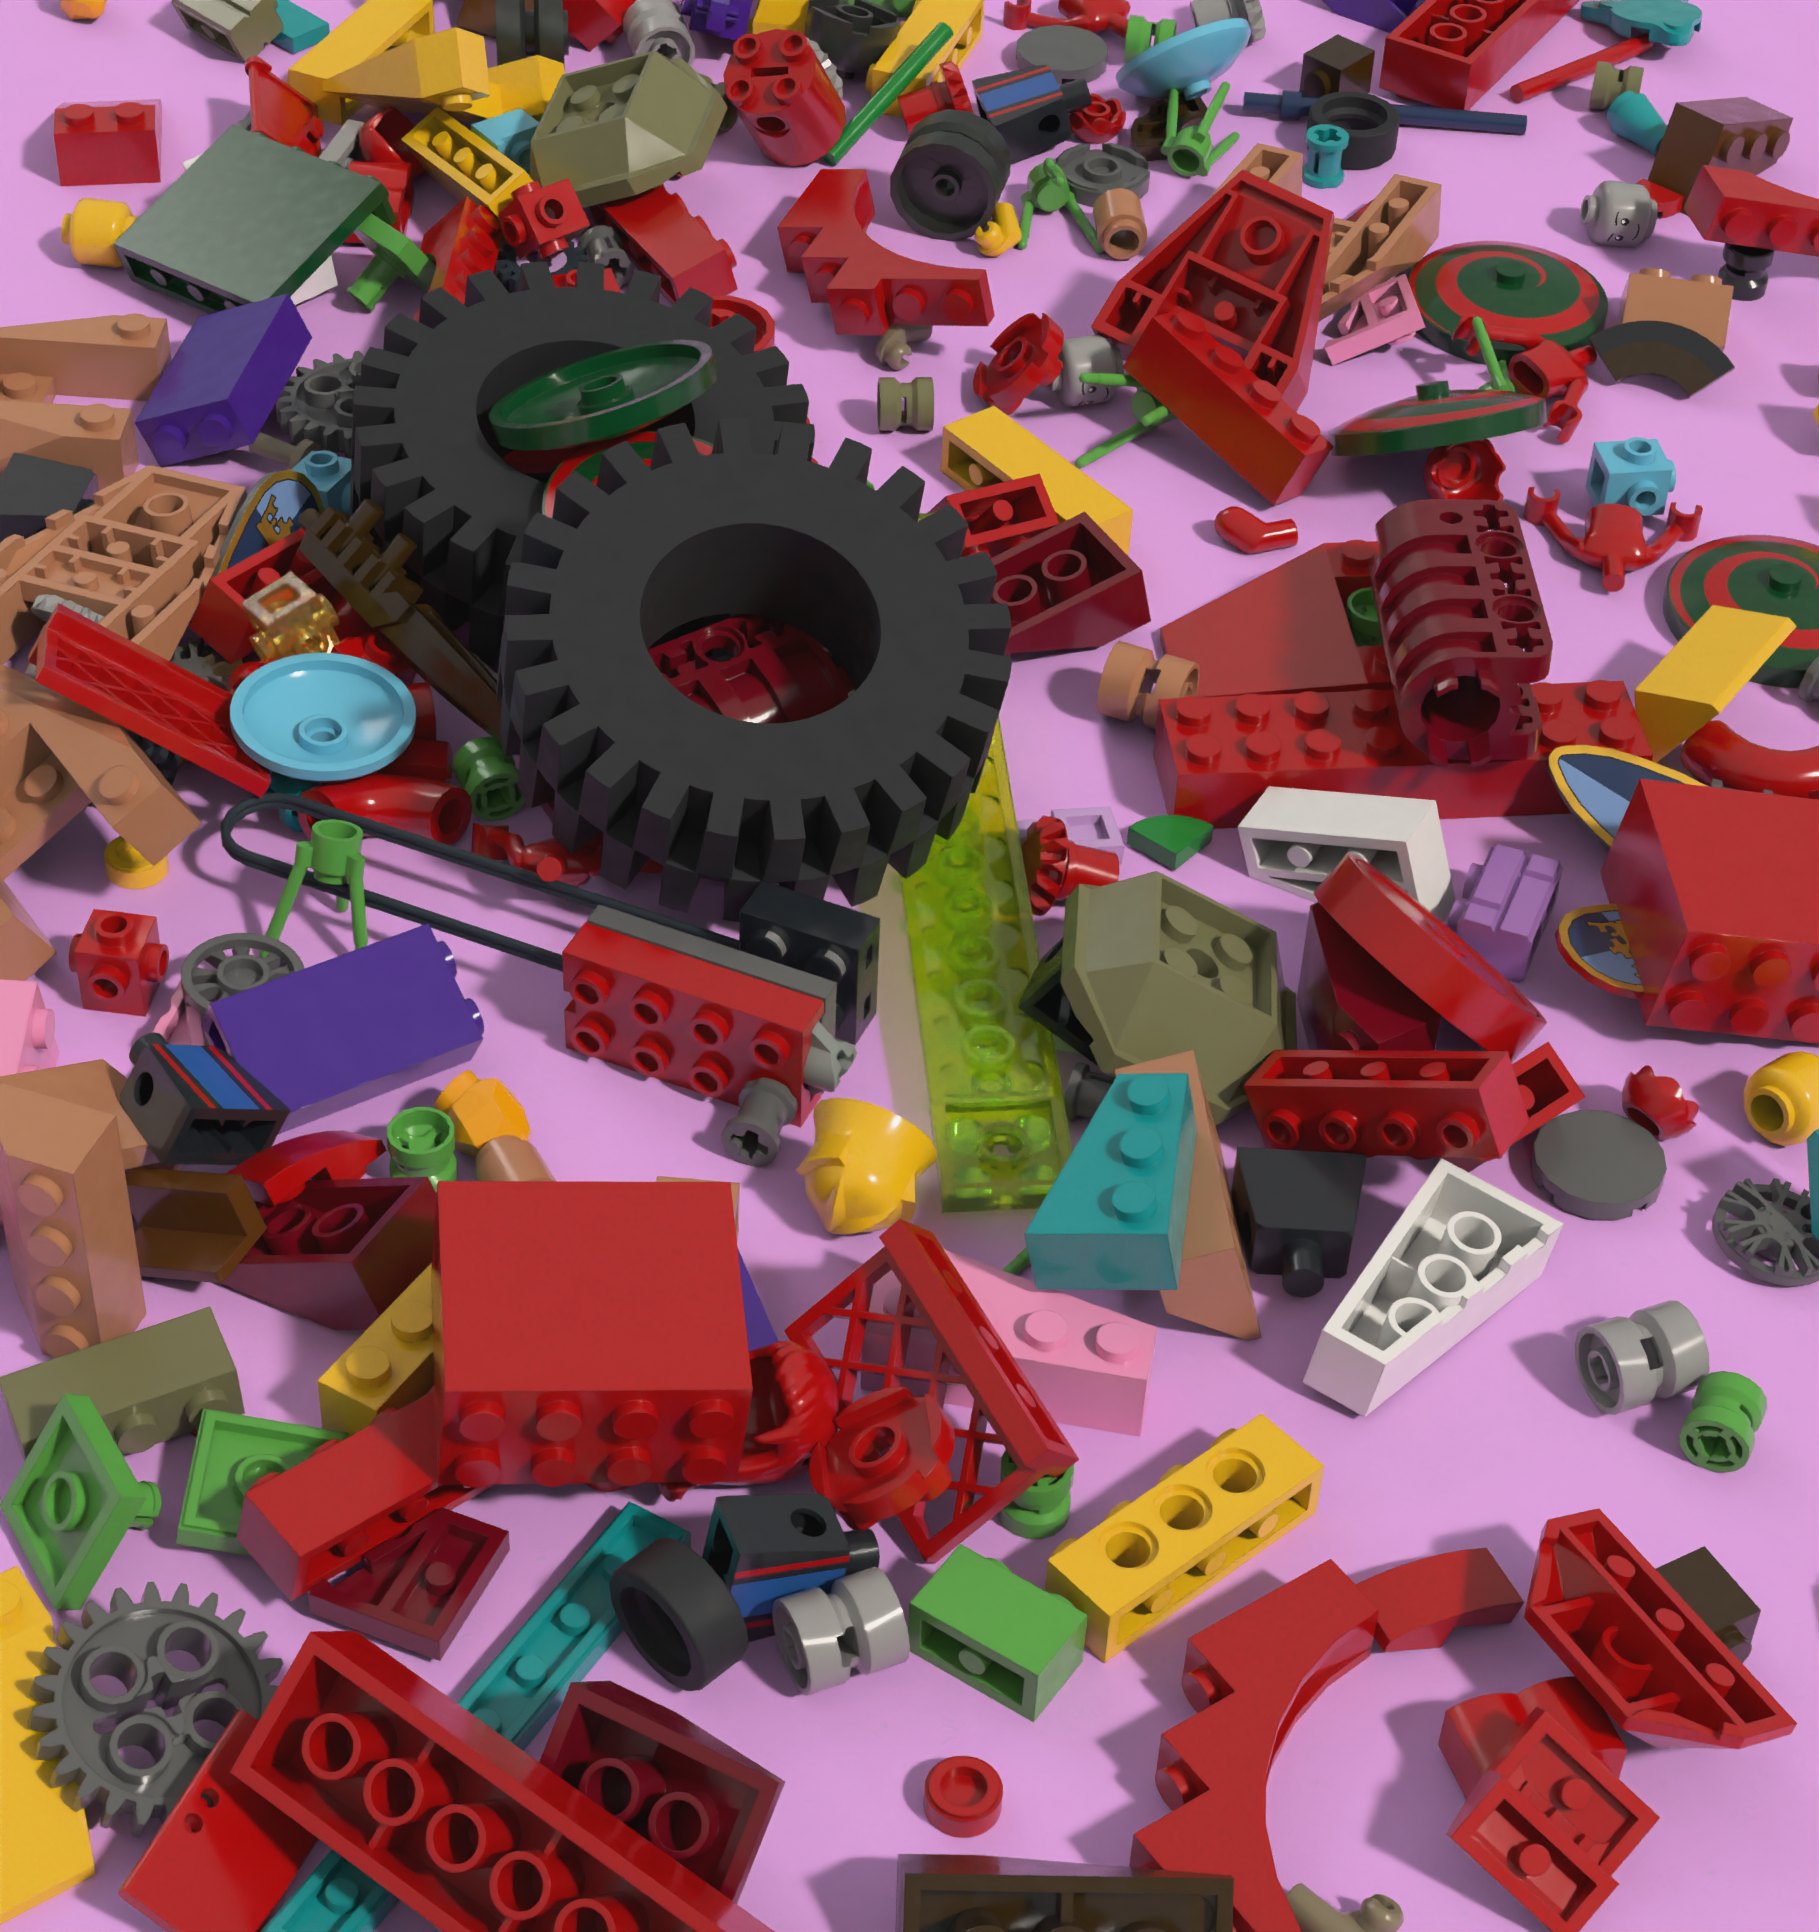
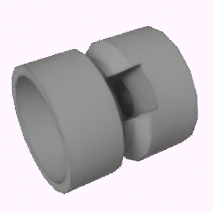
[623,0,695,66]
[1575,1300,1710,1415]
[772,1567,910,1696]

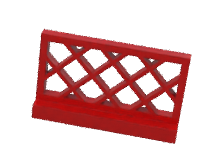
[28,603,271,798]
[784,1219,1080,1564]

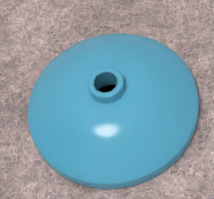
[1115,18,1251,100]
[230,653,416,783]

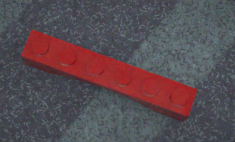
[1683,165,1819,257]
[412,196,503,322]

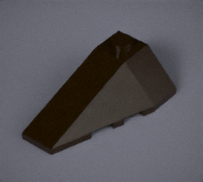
[895,1854,1234,1932]

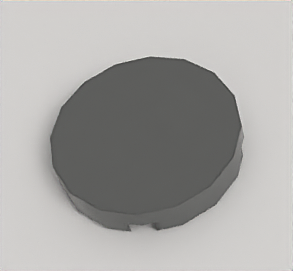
[1016,25,1108,85]
[1055,143,1150,207]
[1530,1110,1667,1220]

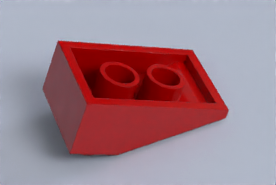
[54,99,162,186]

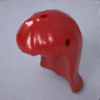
[657,1341,839,1502]

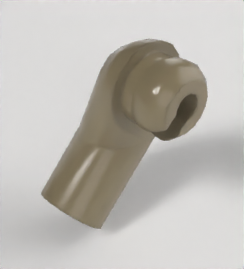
[875,324,932,370]
[1286,1883,1404,1932]

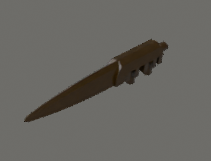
[298,498,520,756]

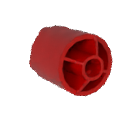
[723,29,846,167]

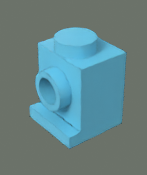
[471,108,539,173]

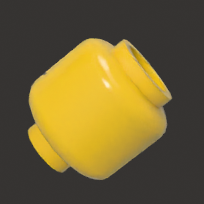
[61,198,139,268]
[1743,1051,1819,1146]

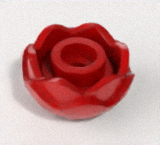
[1068,93,1126,144]
[1622,1065,1699,1140]

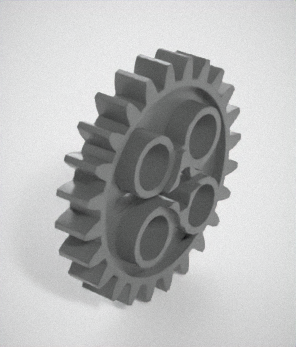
[276,351,364,459]
[28,1581,283,1838]

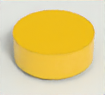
[104,836,169,889]

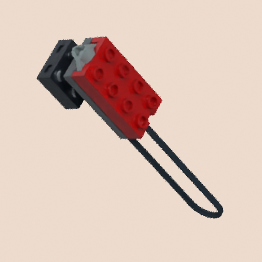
[220,792,880,1128]

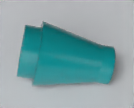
[1607,91,1667,156]

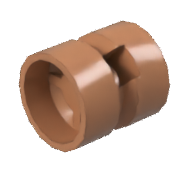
[1096,641,1200,730]

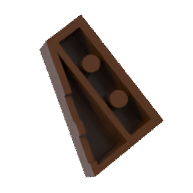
[1648,97,1793,216]

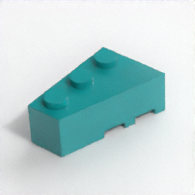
[1024,1073,1197,1290]

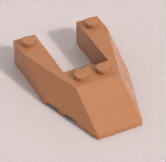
[1205,143,1442,322]
[0,313,172,491]
[0,465,247,664]
[0,663,202,981]

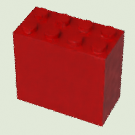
[1600,779,1819,1044]
[431,1181,753,1488]

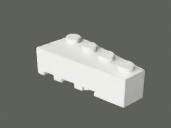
[1303,1158,1564,1417]

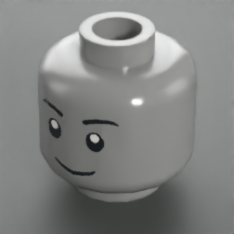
[1580,180,1658,248]
[1045,334,1124,407]

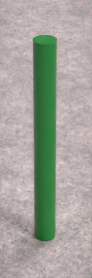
[822,22,953,166]

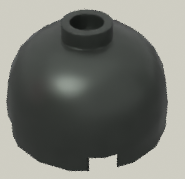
[804,0,900,79]

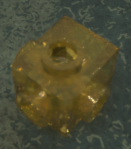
[241,572,340,660]

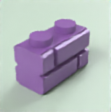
[1447,844,1563,983]

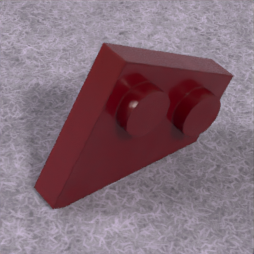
[308,1507,510,1661]

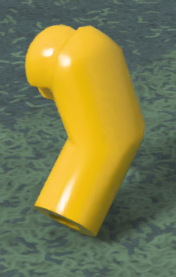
[975,202,1022,257]

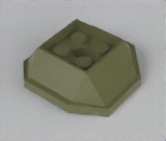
[530,50,728,208]
[1061,871,1297,1125]

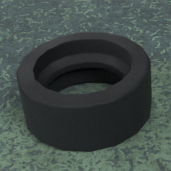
[1307,91,1400,169]
[609,1537,748,1691]

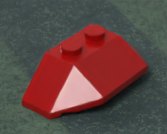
[1524,1508,1797,1749]

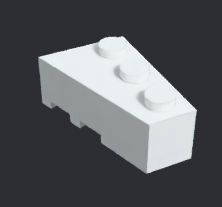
[1238,786,1456,922]

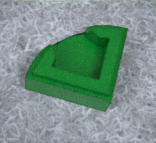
[1127,815,1213,871]

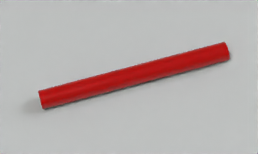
[1510,33,1653,103]

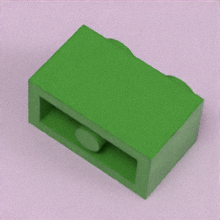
[908,1544,1088,1723]

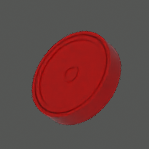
[1314,852,1547,1063]

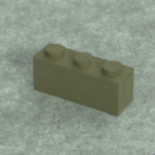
[0,1306,245,1461]

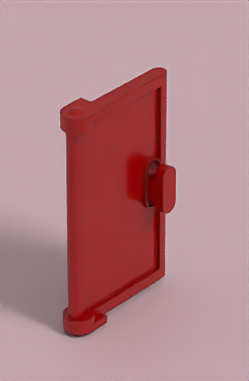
[245,56,324,158]
[118,1709,318,1932]

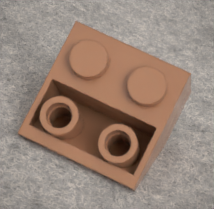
[1618,268,1734,351]

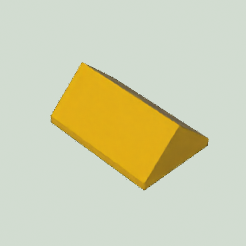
[1634,605,1796,763]

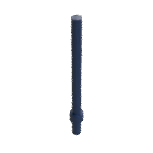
[1242,90,1527,134]

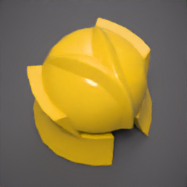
[795,1098,937,1235]

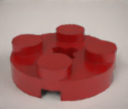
[973,313,1064,415]
[809,1387,955,1531]

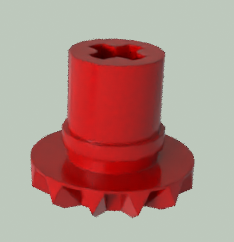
[897,61,974,136]
[1013,815,1119,916]

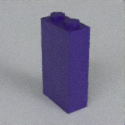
[134,293,312,467]
[201,923,484,1134]

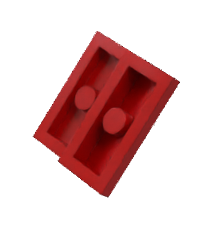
[1446,1707,1660,1932]

